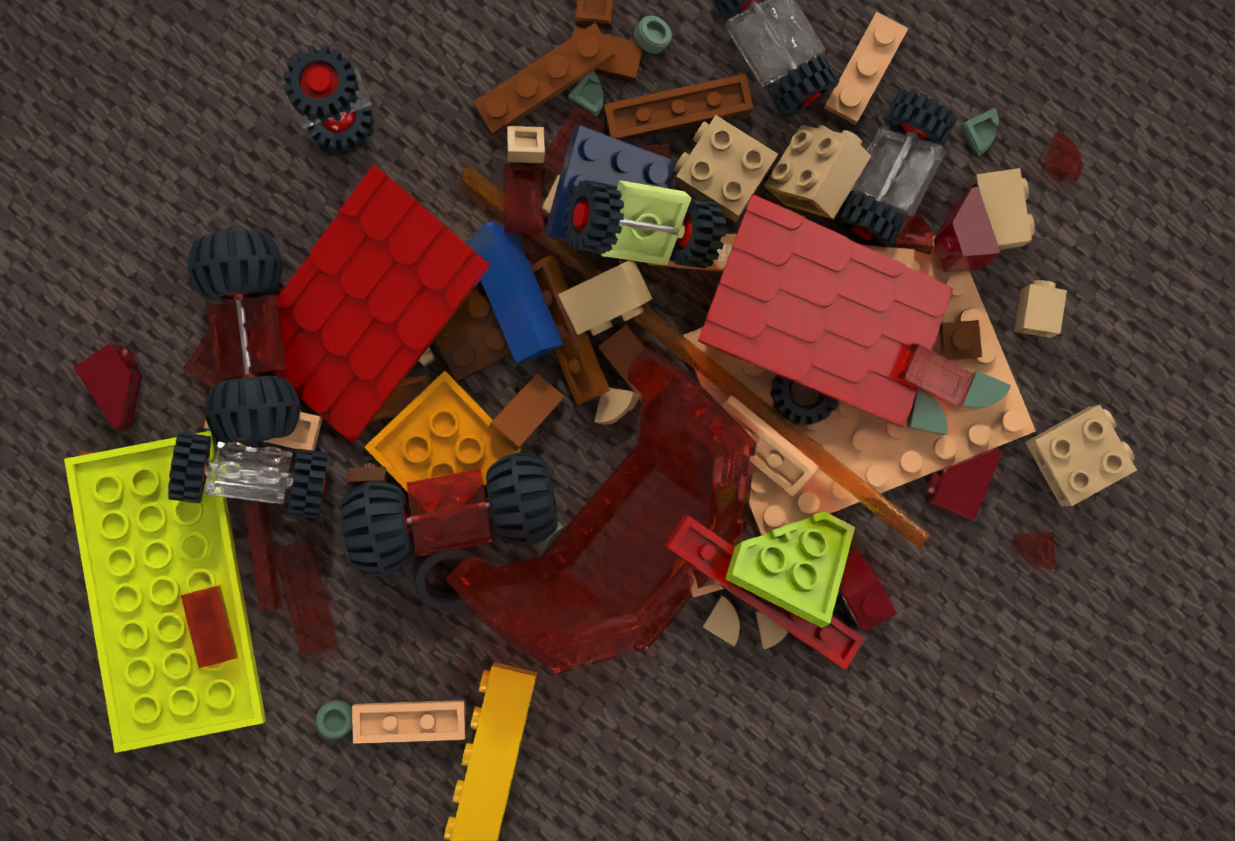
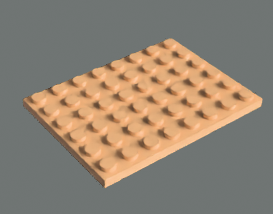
[681,235,1036,535]

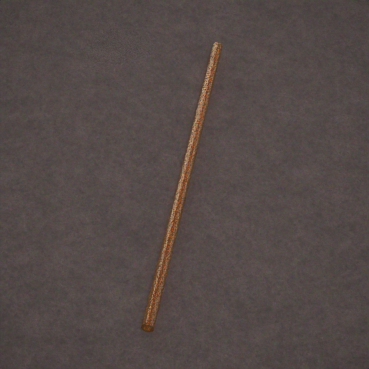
[460,166,931,548]

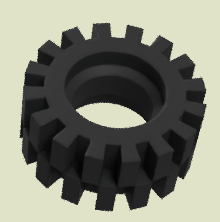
[770,375,838,425]

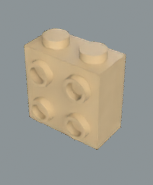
[673,115,778,223]
[764,125,871,219]
[1025,405,1137,506]

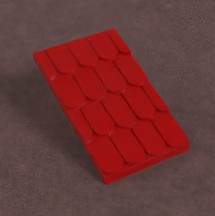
[248,164,491,444]
[698,194,953,428]

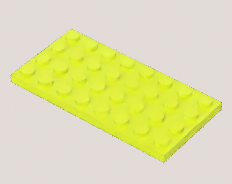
[64,431,266,753]

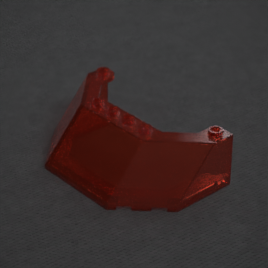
[446,347,756,675]

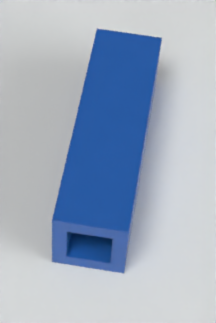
[465,222,564,363]

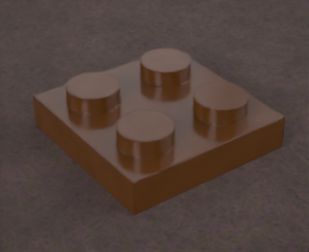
[435,286,512,383]

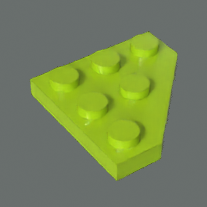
[725,511,855,628]

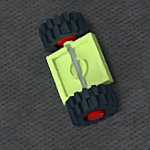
[564,180,726,268]

